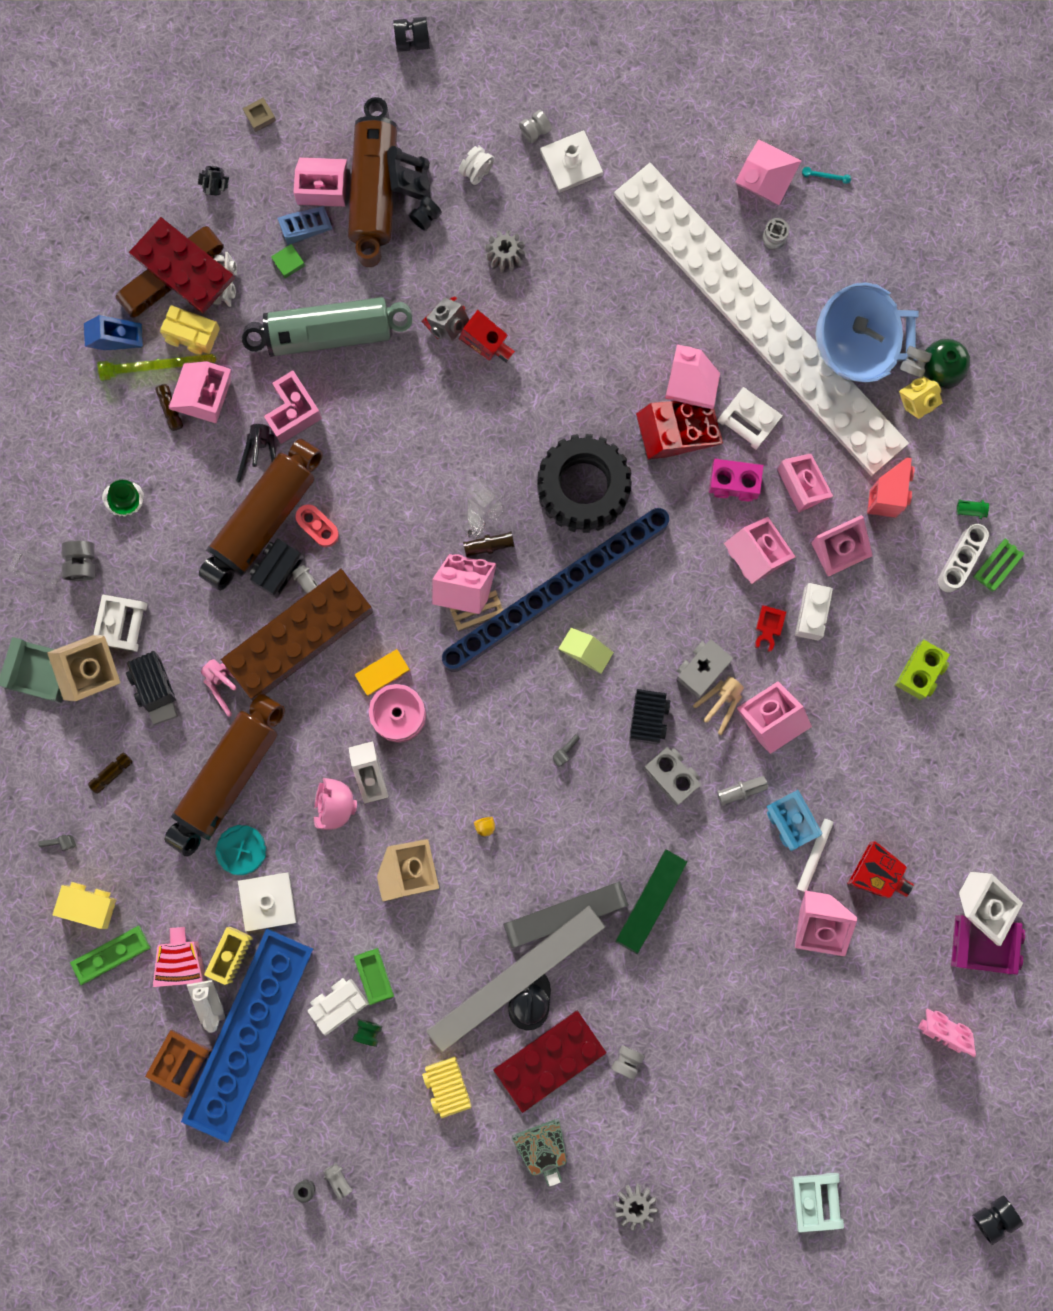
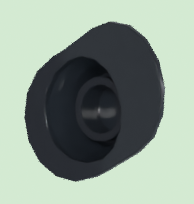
[508,974,551,1031]

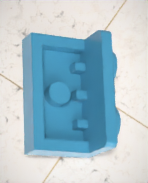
[767,790,823,851]

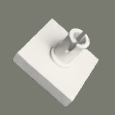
[540,130,603,193]

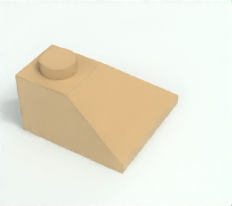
[377,839,439,902]

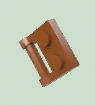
[145,1030,212,1098]

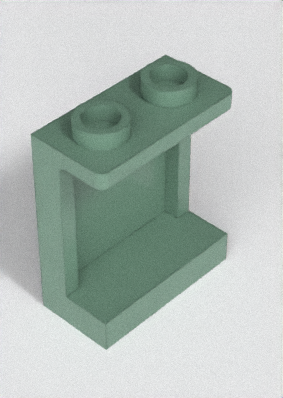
[0,637,63,703]

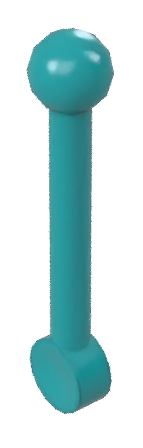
[802,167,851,184]

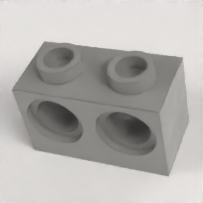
[643,747,701,806]

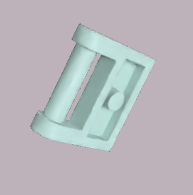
[792,1173,844,1232]

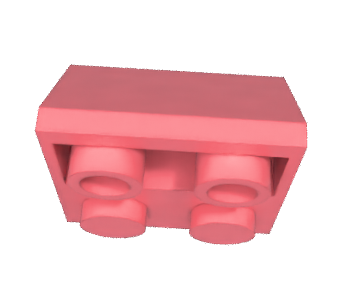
[867,458,915,518]

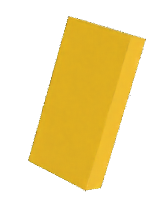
[354,649,410,696]

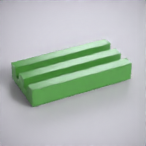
[973,538,1025,592]

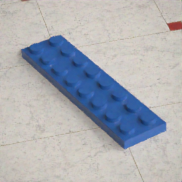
[181,929,314,1143]

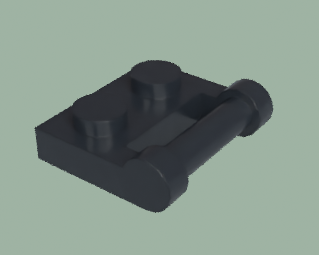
[387,146,431,200]

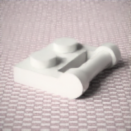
[717,387,783,450]
[94,594,148,652]

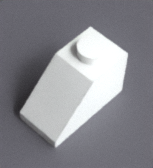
[349,741,388,804]

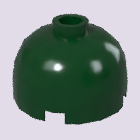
[923,339,970,389]

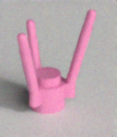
[201,659,236,717]

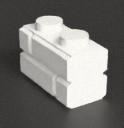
[795,583,833,641]
[307,978,369,1036]

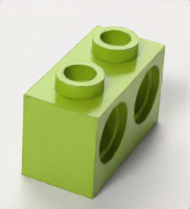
[895,639,950,700]

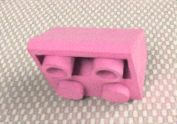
[294,158,348,207]
[169,362,231,424]
[432,554,496,614]

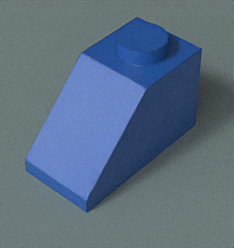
[84,315,143,351]

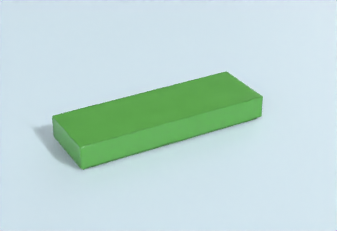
[70,926,151,985]

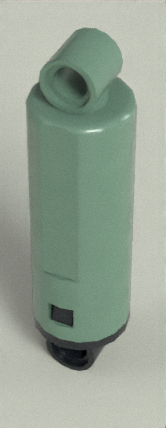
[242,297,412,357]

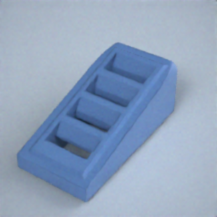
[277,206,332,245]

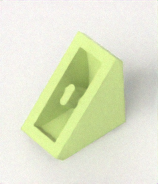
[558,628,614,674]

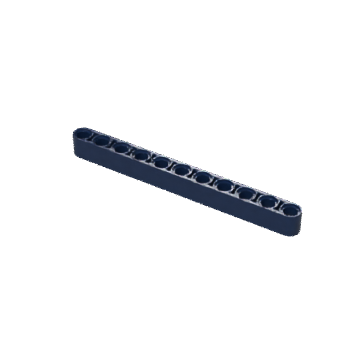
[442,508,669,672]

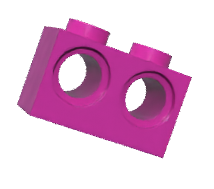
[708,458,764,502]

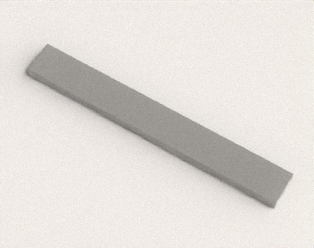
[427,906,605,1052]

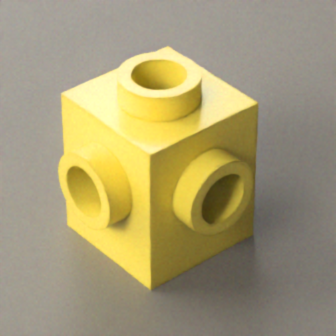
[899,376,943,419]

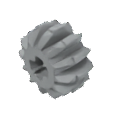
[485,229,526,272]
[613,1184,658,1231]

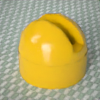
[474,817,495,836]

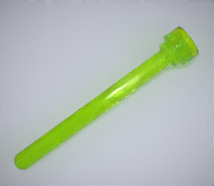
[97,354,217,381]

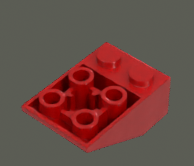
[636,401,723,460]

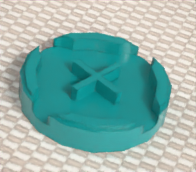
[215,825,267,875]

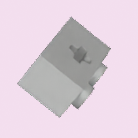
[676,639,733,699]

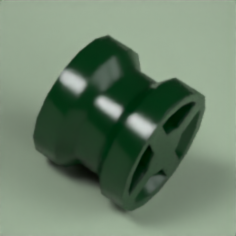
[352,1019,383,1047]

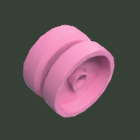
[369,684,426,743]

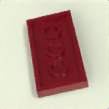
[129,217,235,314]
[493,1010,607,1113]

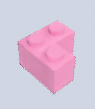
[264,371,322,444]

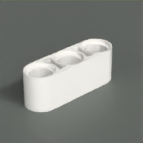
[938,524,989,592]

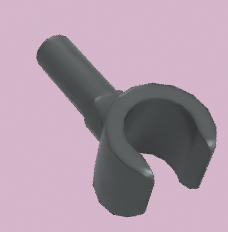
[853,316,885,343]
[553,734,580,767]
[38,835,76,851]

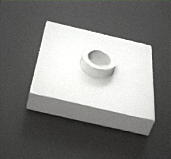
[238,872,297,932]

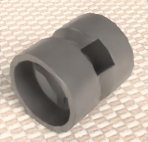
[61,541,95,581]

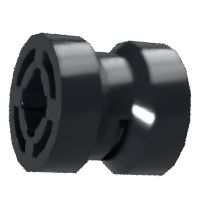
[408,196,442,231]

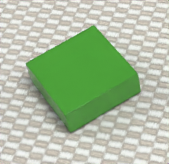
[271,244,305,278]

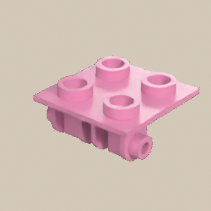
[918,1009,976,1057]

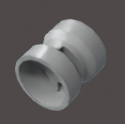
[519,110,552,144]
[762,218,789,250]
[899,346,932,378]
[611,1045,645,1080]

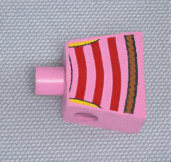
[153,927,207,987]

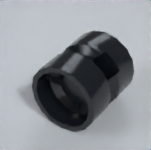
[393,17,430,52]
[972,1195,1023,1245]

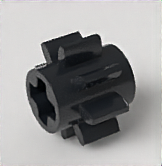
[198,166,229,196]

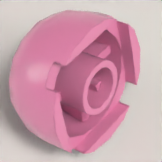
[314,778,357,830]

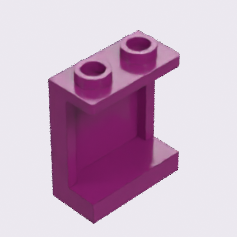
[951,915,1025,975]

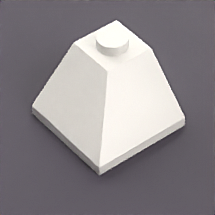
[959,872,1023,946]

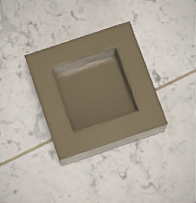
[242,97,276,132]

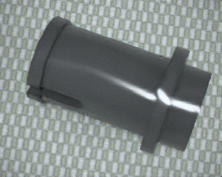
[293,1179,315,1203]

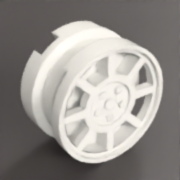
[458,145,495,185]

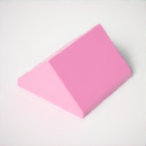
[777,454,833,513]
[811,515,873,576]

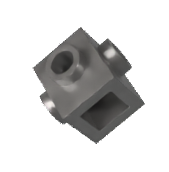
[426,297,469,342]

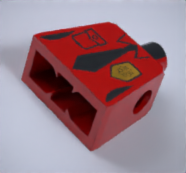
[458,309,515,363]
[847,841,914,898]

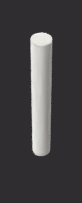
[797,819,834,892]

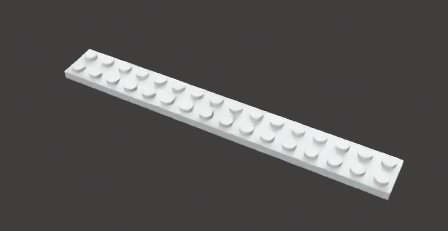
[614,163,909,476]

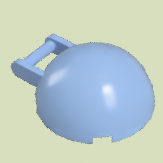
[815,282,919,382]

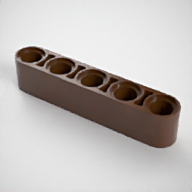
[115,226,224,318]

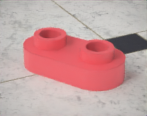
[296,504,339,547]

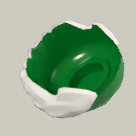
[102,479,144,517]

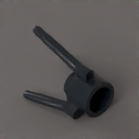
[236,424,276,483]

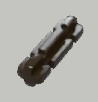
[155,384,183,431]
[88,752,133,794]

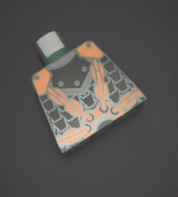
[512,1118,567,1186]

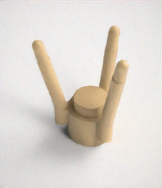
[693,676,744,735]

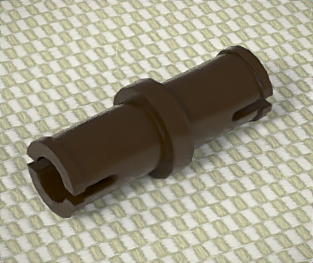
[463,531,515,557]

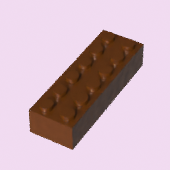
[220,568,373,701]

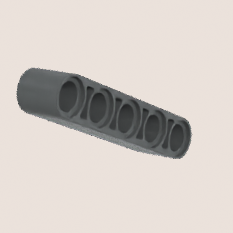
[503,881,629,948]

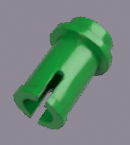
[956,499,989,520]

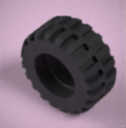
[537,434,632,533]

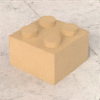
[47,635,120,701]

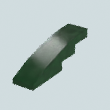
[615,849,688,954]

